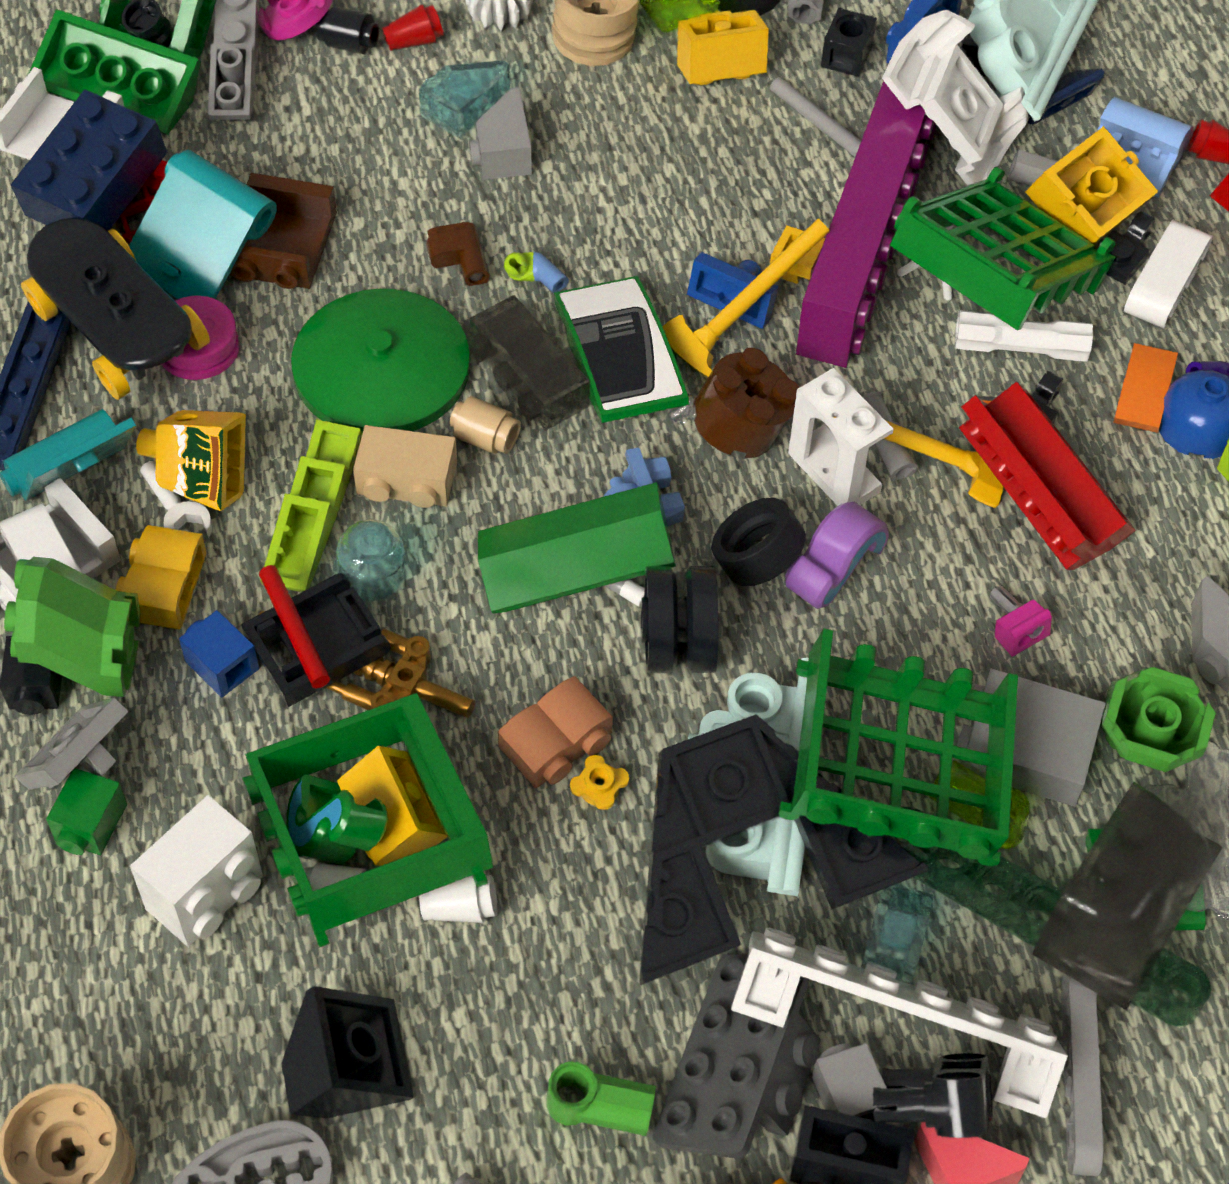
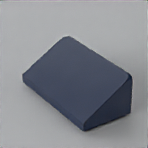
[1028,69,1106,125]

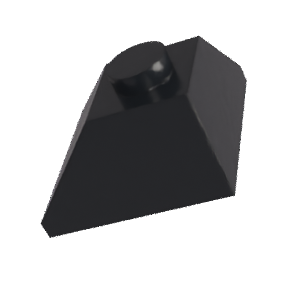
[281,986,414,1119]

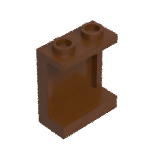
[229,172,337,289]

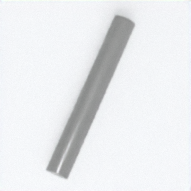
[770,77,861,157]

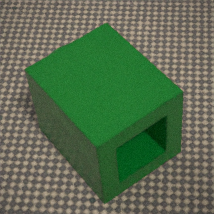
[46,768,127,856]

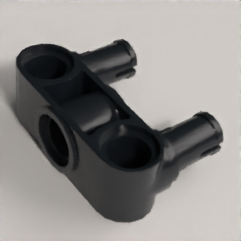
[873,1053,993,1138]

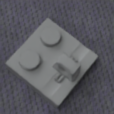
[14,697,128,790]

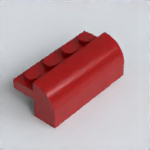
[959,381,1136,570]

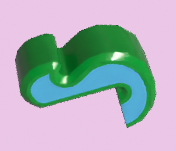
[286,774,388,865]

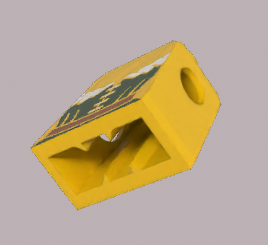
[136,410,246,511]

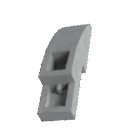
[208,0,259,120]

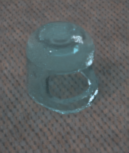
[333,519,405,602]

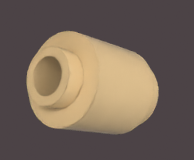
[450,396,521,454]

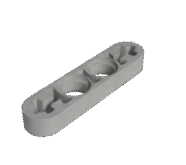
[1061,972,1103,1177]

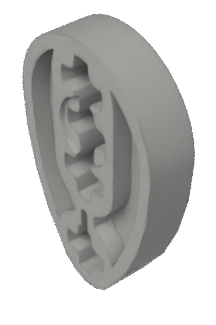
[172,1120,334,1184]

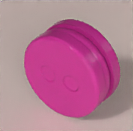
[162,296,239,380]

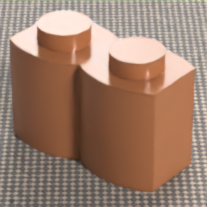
[497,676,613,789]

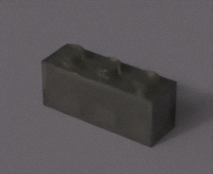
[468,295,590,431]

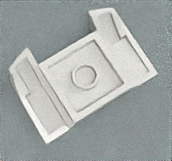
[882,10,1029,186]

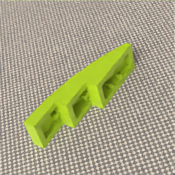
[260,419,363,592]

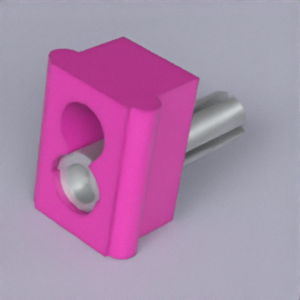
[990,586,1052,657]

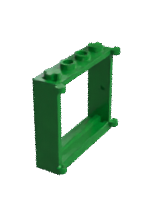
[242,693,493,948]

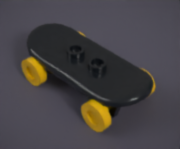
[21,218,210,400]

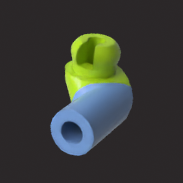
[504,252,569,294]

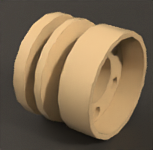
[552,0,640,66]
[0,1083,136,1184]

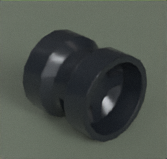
[122,0,174,48]

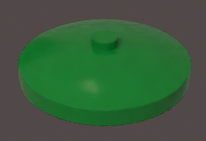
[291,289,470,433]

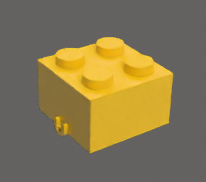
[1025,126,1158,245]

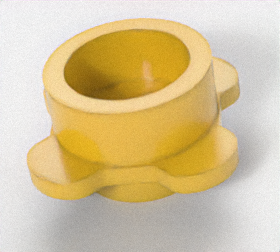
[570,755,629,810]

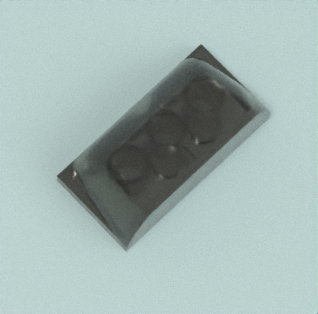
[1032,781,1223,1011]

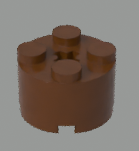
[693,348,799,458]

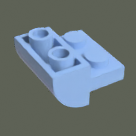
[1097,97,1193,198]

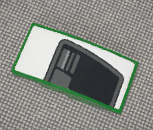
[554,276,689,423]

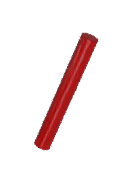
[259,565,330,688]

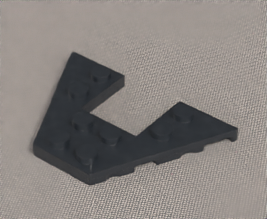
[639,714,929,985]

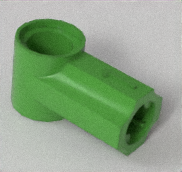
[546,1062,656,1136]

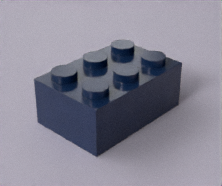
[10,89,168,231]

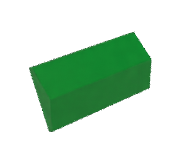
[28,9,201,135]
[478,482,676,614]

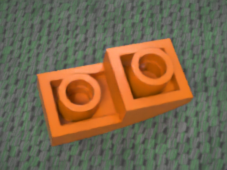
[1113,343,1178,433]

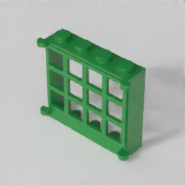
[890,166,1116,331]
[779,628,1018,866]

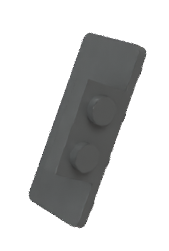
[653,954,821,1159]

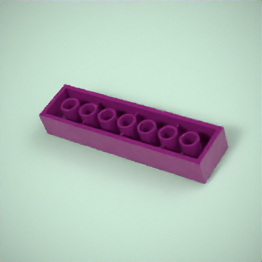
[795,81,938,368]

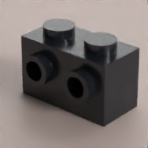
[789,1105,915,1184]

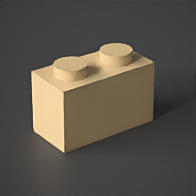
[353,425,457,508]

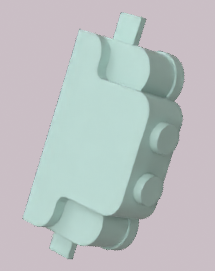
[968,0,1098,121]
[688,658,809,897]

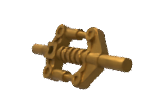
[258,611,475,718]

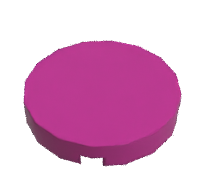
[258,0,333,41]

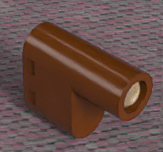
[426,222,490,286]

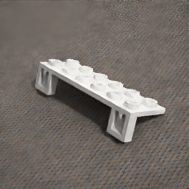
[731,928,1067,1118]

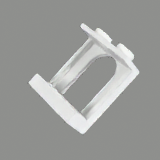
[788,368,893,506]

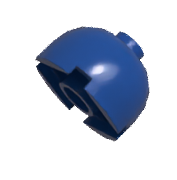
[1159,370,1229,459]

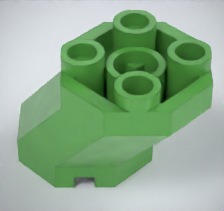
[4,556,140,697]
[1100,667,1216,772]

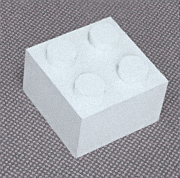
[130,795,263,947]

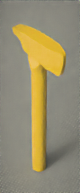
[662,218,830,378]
[833,416,1003,508]

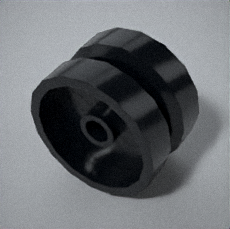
[641,566,718,674]

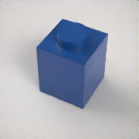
[179,610,259,698]

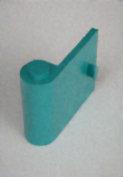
[0,409,136,501]

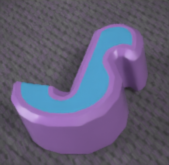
[785,501,889,609]

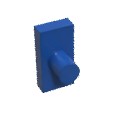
[687,252,779,329]

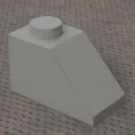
[469,87,532,180]
[1191,576,1229,693]

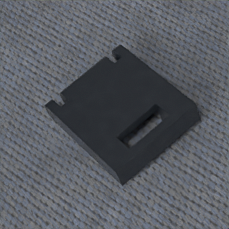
[241,573,391,707]

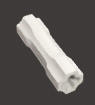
[955,310,1093,362]

